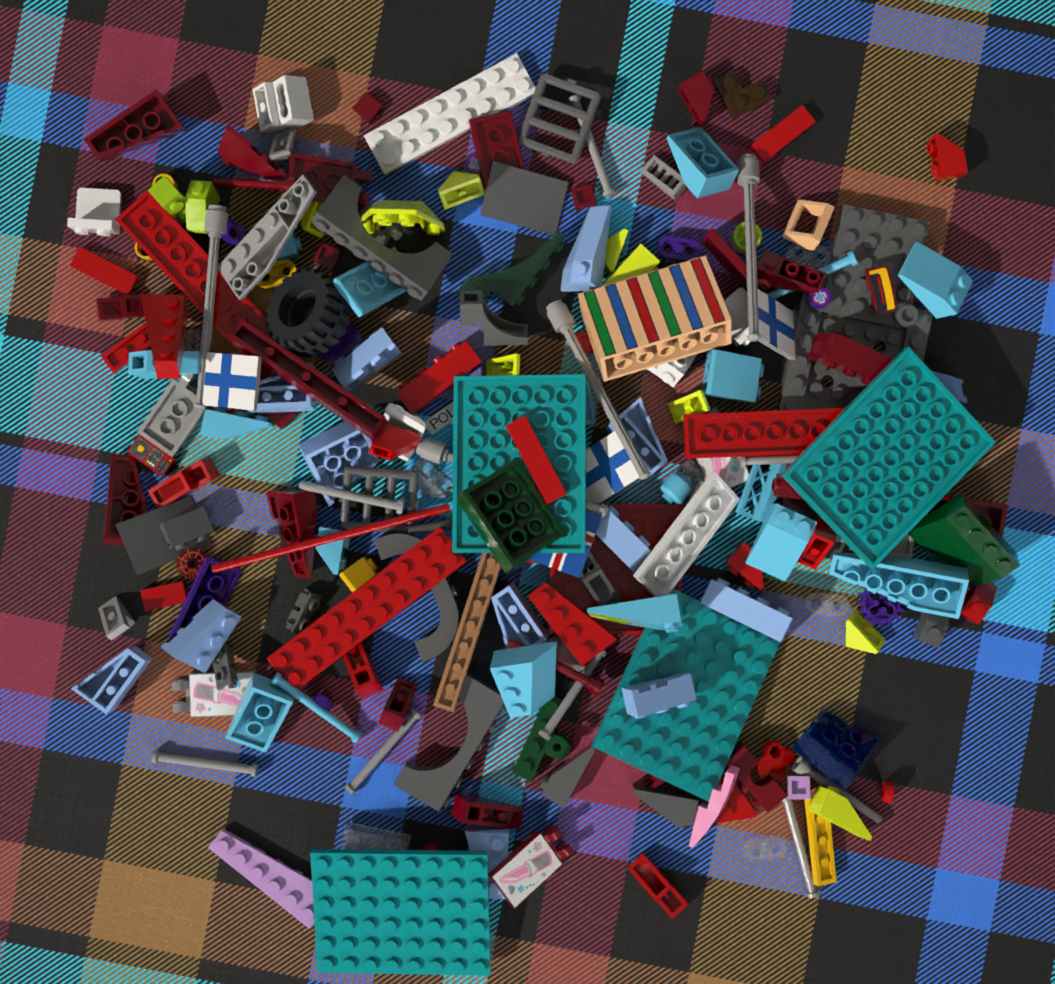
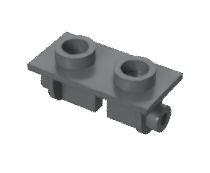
[286,588,322,634]
[213,642,239,690]

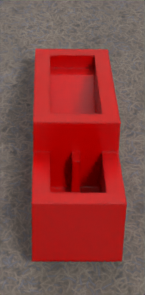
[148,457,220,509]
[627,853,690,919]

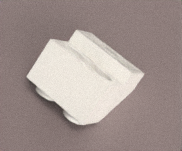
[252,75,314,133]

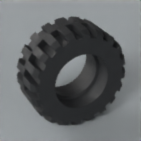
[266,268,352,358]

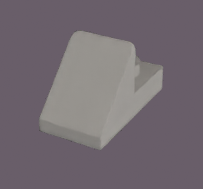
[98,596,135,640]

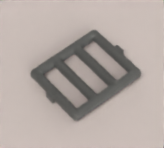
[518,73,601,164]
[339,466,419,534]

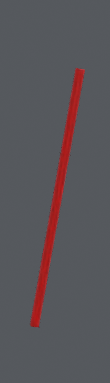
[211,503,451,573]

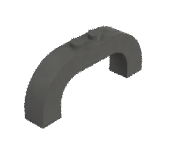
[374,533,460,662]

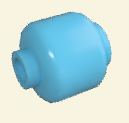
[660,472,693,504]

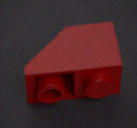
[927,133,968,182]
[368,423,421,460]
[724,542,764,591]

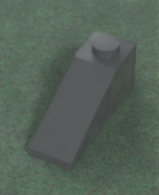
[912,612,950,648]
[539,743,595,807]
[631,785,698,828]

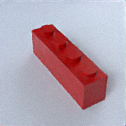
[396,341,482,416]

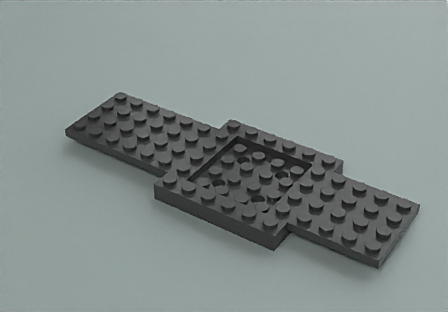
[776,204,933,559]

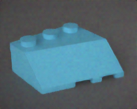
[490,641,557,718]

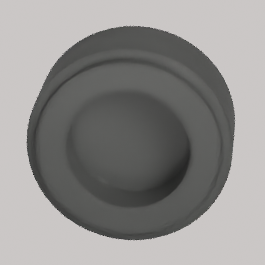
[895,304,919,327]

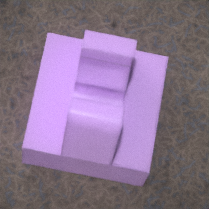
[788,776,811,800]

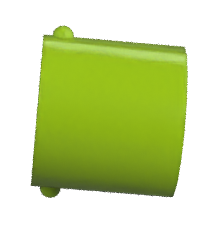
[730,222,762,254]

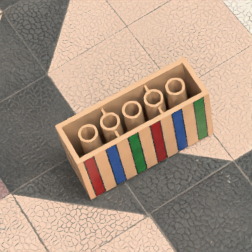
[578,256,731,382]

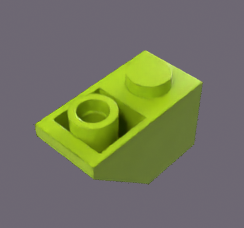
[148,176,186,225]

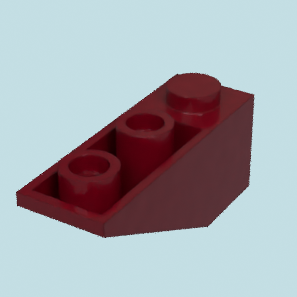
[757,250,827,293]

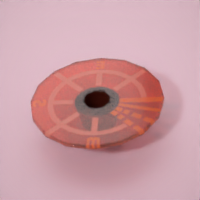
[176,547,207,580]

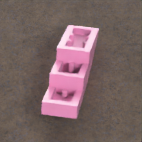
[689,765,740,848]

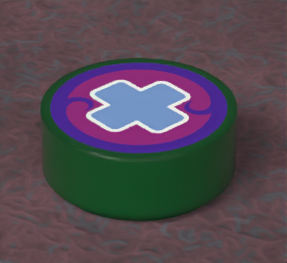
[464,153,481,176]

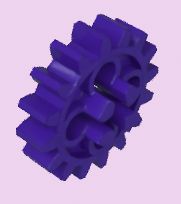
[856,586,904,626]

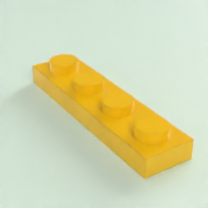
[805,796,837,886]

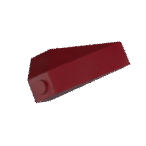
[217,125,288,181]
[103,454,149,546]
[266,487,317,579]

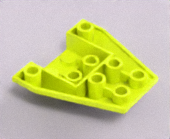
[360,200,445,235]

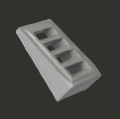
[640,155,687,201]

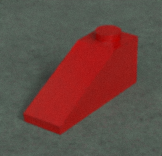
[343,641,384,699]

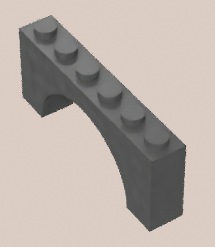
[311,175,453,301]
[393,672,506,812]

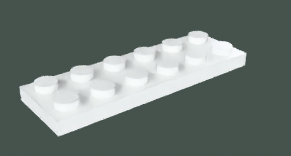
[633,472,740,597]

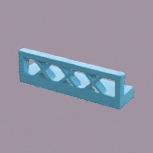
[735,455,786,523]

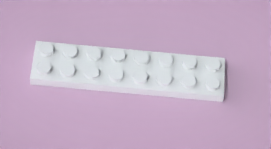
[364,53,536,176]

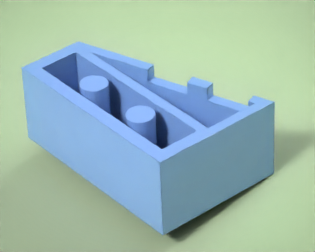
[247,362,316,414]
[161,599,241,673]
[622,672,696,718]

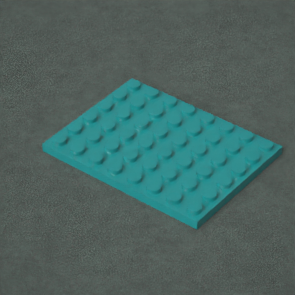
[781,347,996,569]
[452,374,586,553]
[591,589,780,802]
[310,849,491,976]

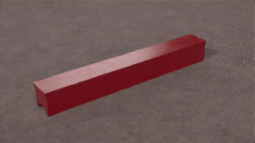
[228,319,387,441]

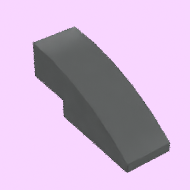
[580,552,622,606]

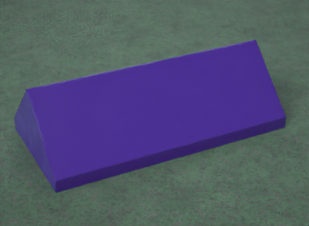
[168,555,242,639]

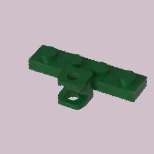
[512,696,573,782]

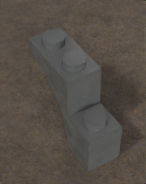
[460,290,528,346]

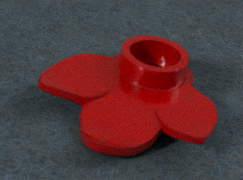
[756,739,796,782]

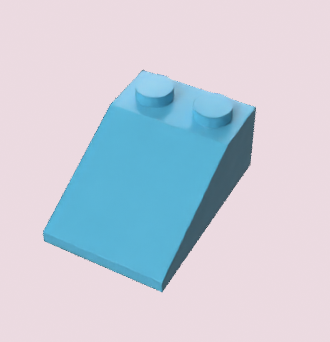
[667,127,739,199]
[898,242,973,319]
[745,503,817,581]
[225,673,293,753]

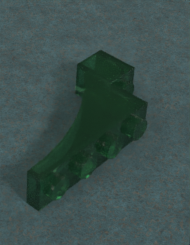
[457,230,565,309]

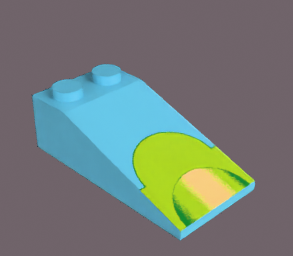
[587,594,684,633]

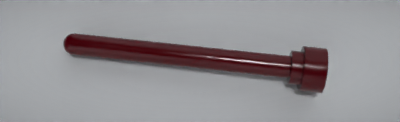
[212,177,300,192]
[508,638,604,696]

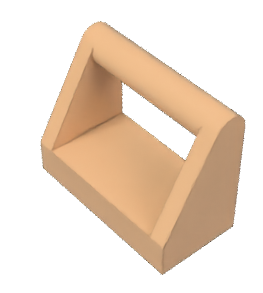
[782,200,835,252]

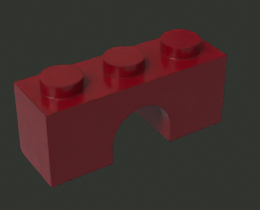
[724,742,788,813]

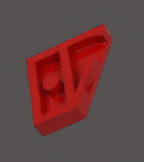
[715,776,757,823]

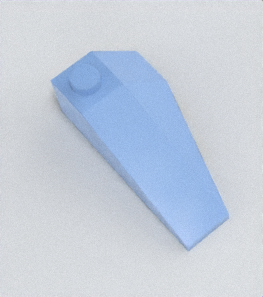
[561,205,612,292]

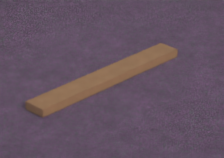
[433,553,501,712]

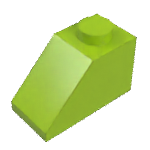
[185,180,220,234]

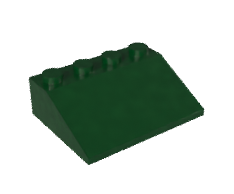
[457,460,566,574]
[908,493,1020,589]

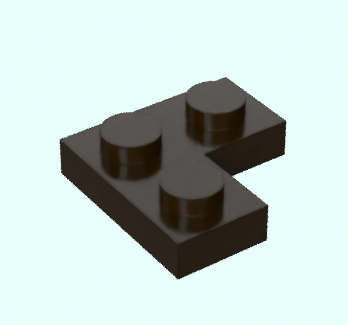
[713,70,772,121]

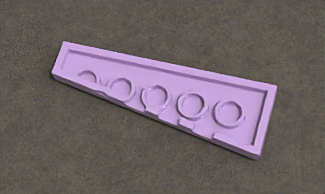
[208,829,314,929]

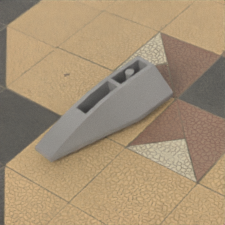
[217,175,317,301]

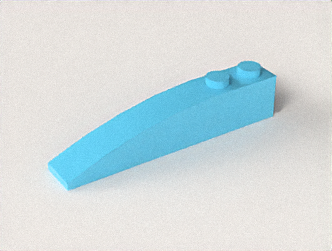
[829,553,969,619]

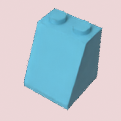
[702,349,764,403]

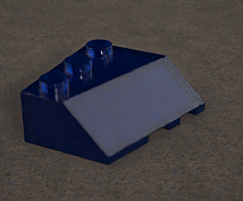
[791,709,883,791]

